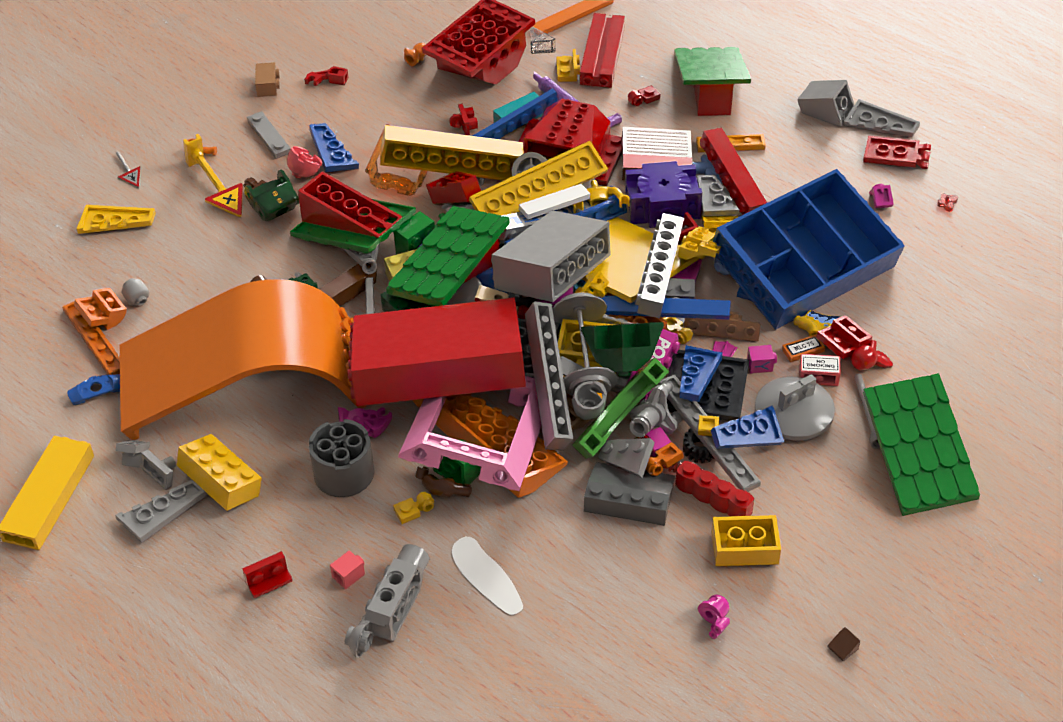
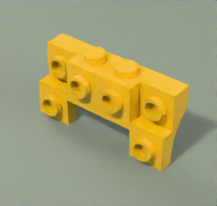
[677,227,721,260]

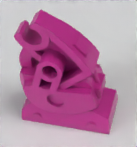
[338,407,392,438]

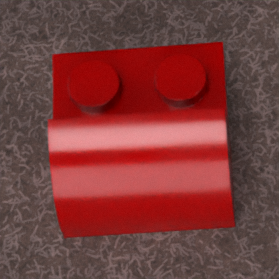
[816,315,872,359]

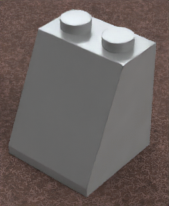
[797,80,854,126]

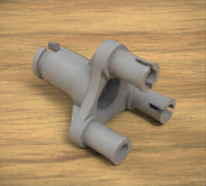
[629,380,683,437]

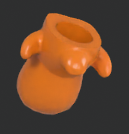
[404,43,426,66]

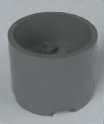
[309,419,374,497]

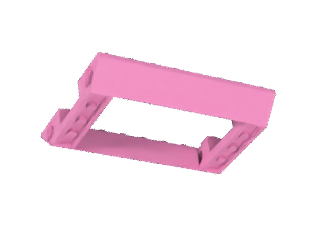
[398,376,541,491]

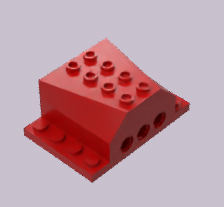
[422,0,536,85]
[518,99,623,186]

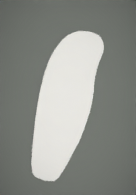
[452,536,523,615]

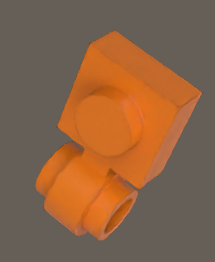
[645,442,684,476]

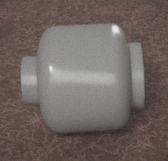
[121,278,149,306]

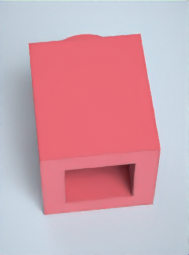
[330,550,365,589]

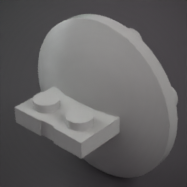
[755,374,835,441]

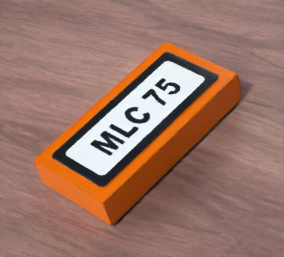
[782,334,825,362]

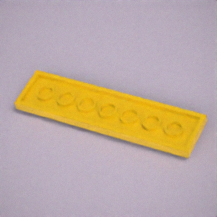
[469,141,608,216]

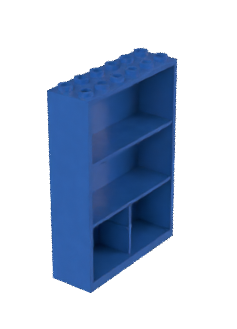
[713,169,905,330]

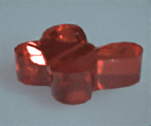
[937,193,958,212]

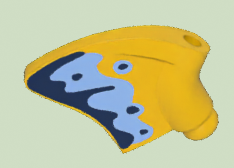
[793,310,842,336]

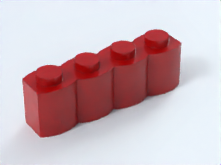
[675,461,755,517]

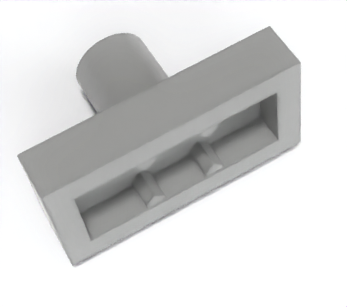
[141,450,176,489]

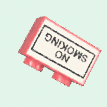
[799,354,840,386]

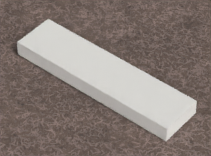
[519,184,590,219]

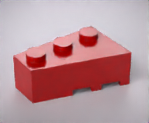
[426,171,481,204]

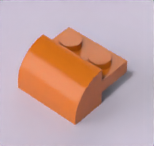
[74,288,127,330]

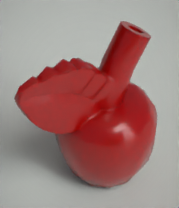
[851,340,893,370]

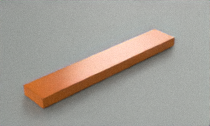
[529,0,614,37]
[62,301,120,375]

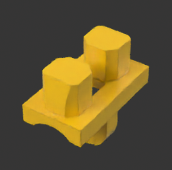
[574,269,609,298]

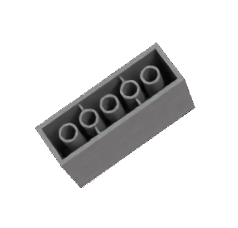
[491,210,611,302]

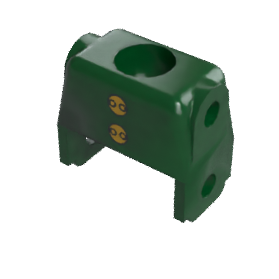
[244,170,299,221]

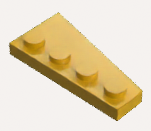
[76,205,156,234]

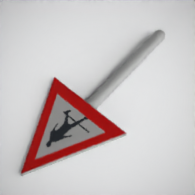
[116,152,141,188]

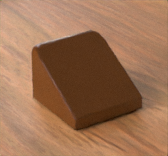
[827,627,860,661]

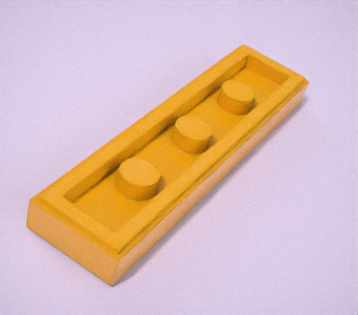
[696,134,766,153]

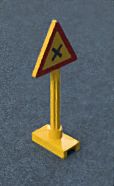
[183,134,243,217]

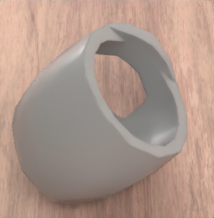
[572,381,607,420]

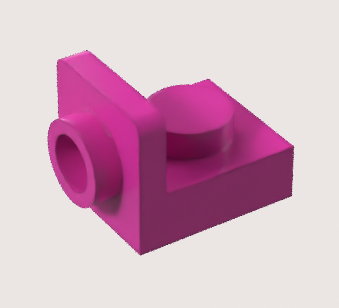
[869,184,894,208]

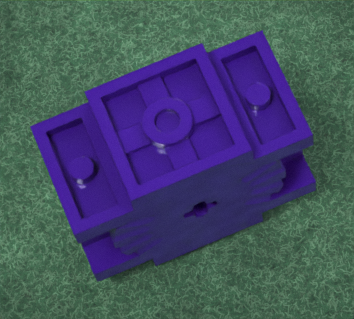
[625,161,703,228]

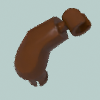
[415,466,472,498]

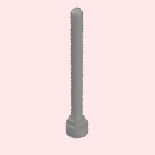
[854,374,880,449]

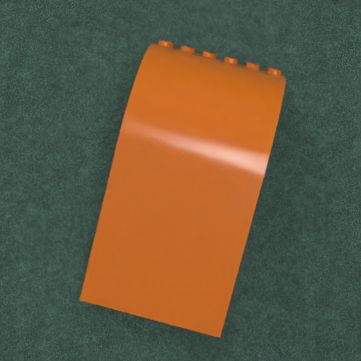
[120,279,366,440]

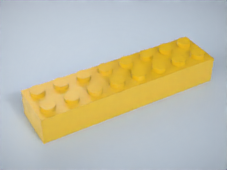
[380,125,524,180]

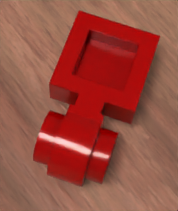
[628,85,661,106]

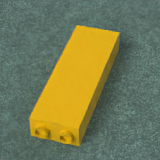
[0,436,94,550]

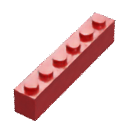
[699,127,767,215]

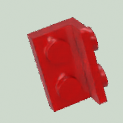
[242,551,293,598]

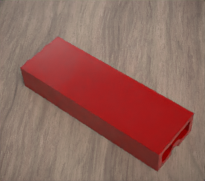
[580,13,625,88]

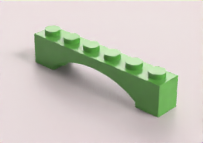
[572,358,669,459]

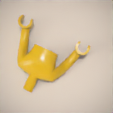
[573,180,630,213]

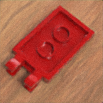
[863,135,931,169]

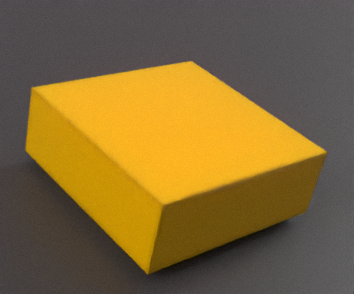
[698,415,719,436]

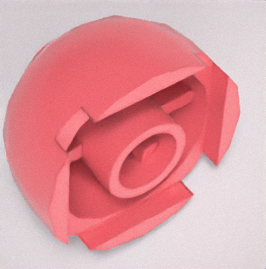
[287,146,322,178]

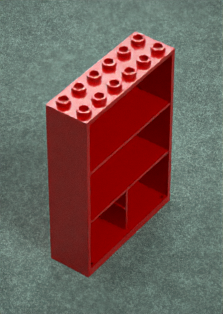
[348,297,526,406]

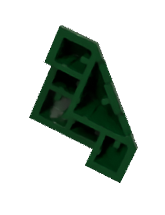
[581,322,664,376]

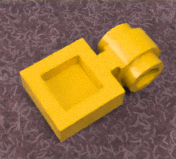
[663,317,693,344]
[393,492,434,524]

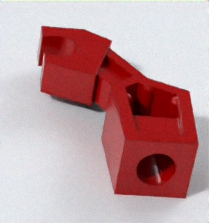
[304,66,349,86]

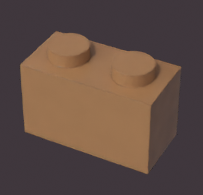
[255,62,280,97]

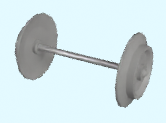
[552,292,618,396]

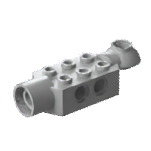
[345,544,430,658]

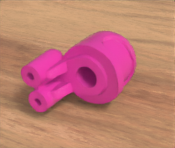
[698,594,730,639]

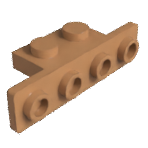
[684,312,761,341]

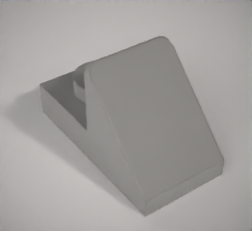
[116,440,150,467]

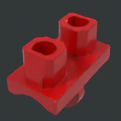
[449,103,478,136]

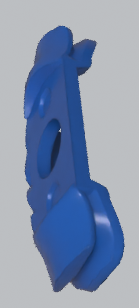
[68,374,120,405]

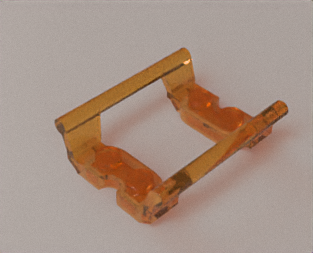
[365,124,428,196]

